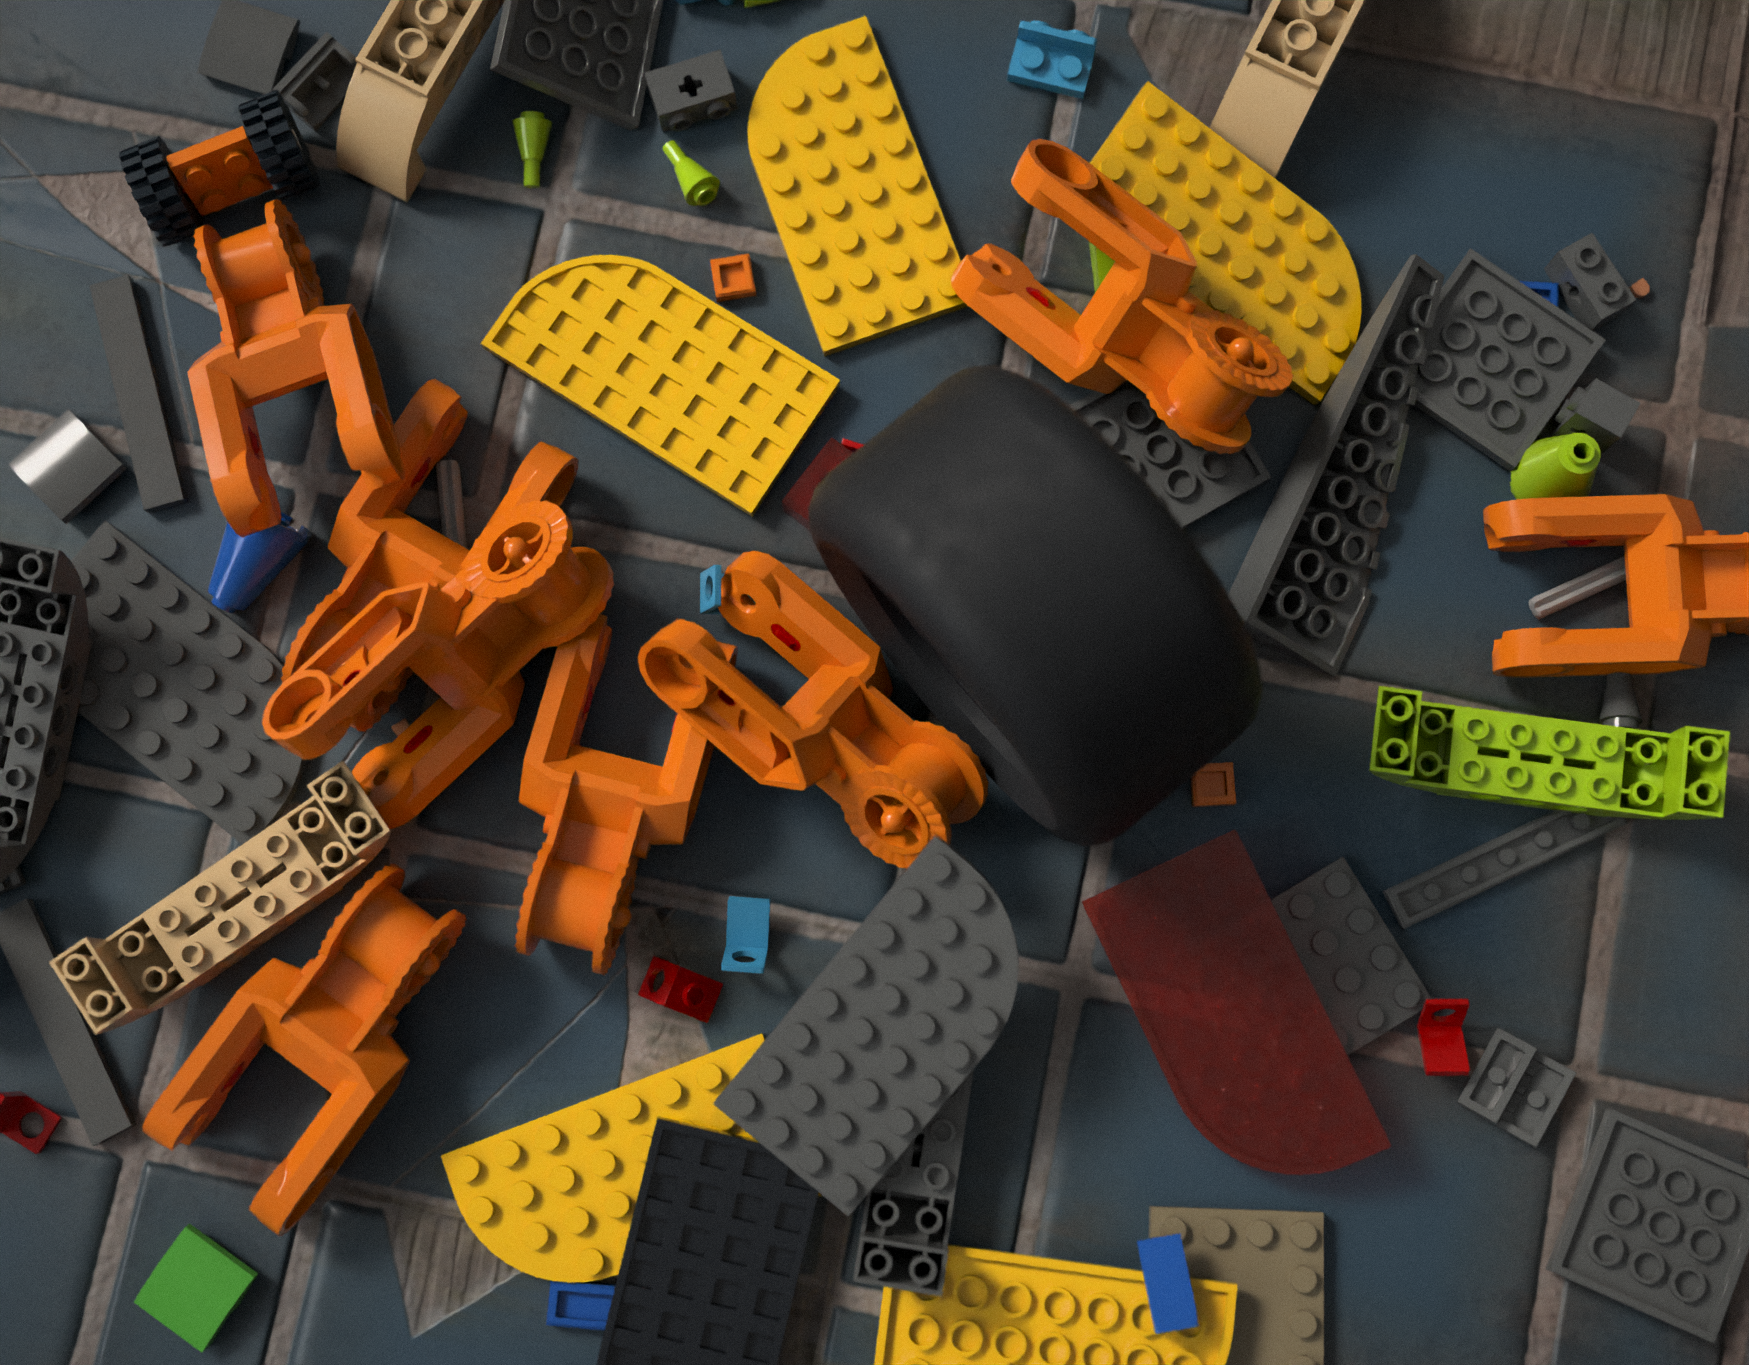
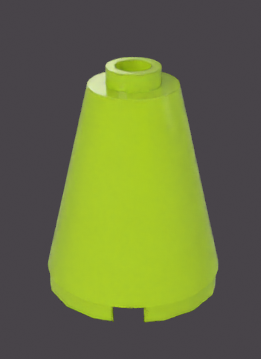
[1510,433,1601,499]

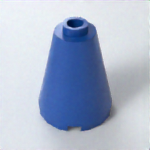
[208,512,312,613]

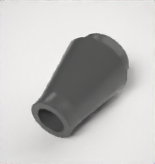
[1599,672,1643,729]

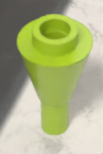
[512,111,552,188]
[662,140,720,206]

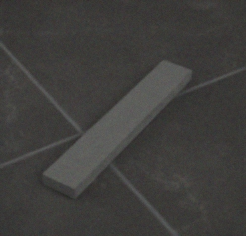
[89,275,188,513]
[1382,810,1628,930]
[0,898,136,1146]

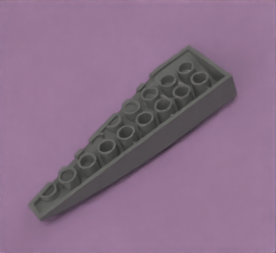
[1229,254,1444,677]

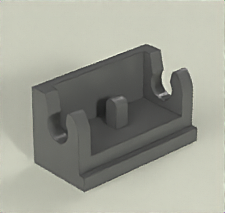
[273,32,357,132]

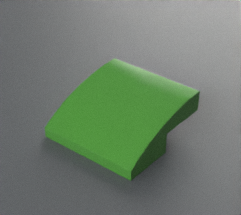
[134,1224,258,1353]

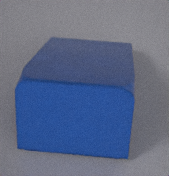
[1137,1233,1199,1334]

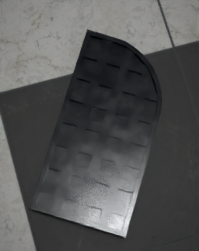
[597,1116,819,1365]

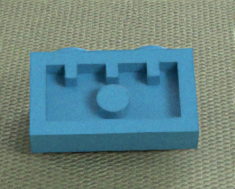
[1007,20,1097,99]

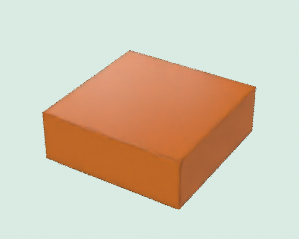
[710,254,756,302]
[1190,762,1236,807]

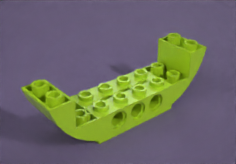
[1369,686,1730,820]

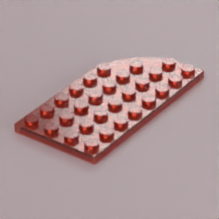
[1082,829,1391,1175]

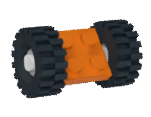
[119,90,320,247]

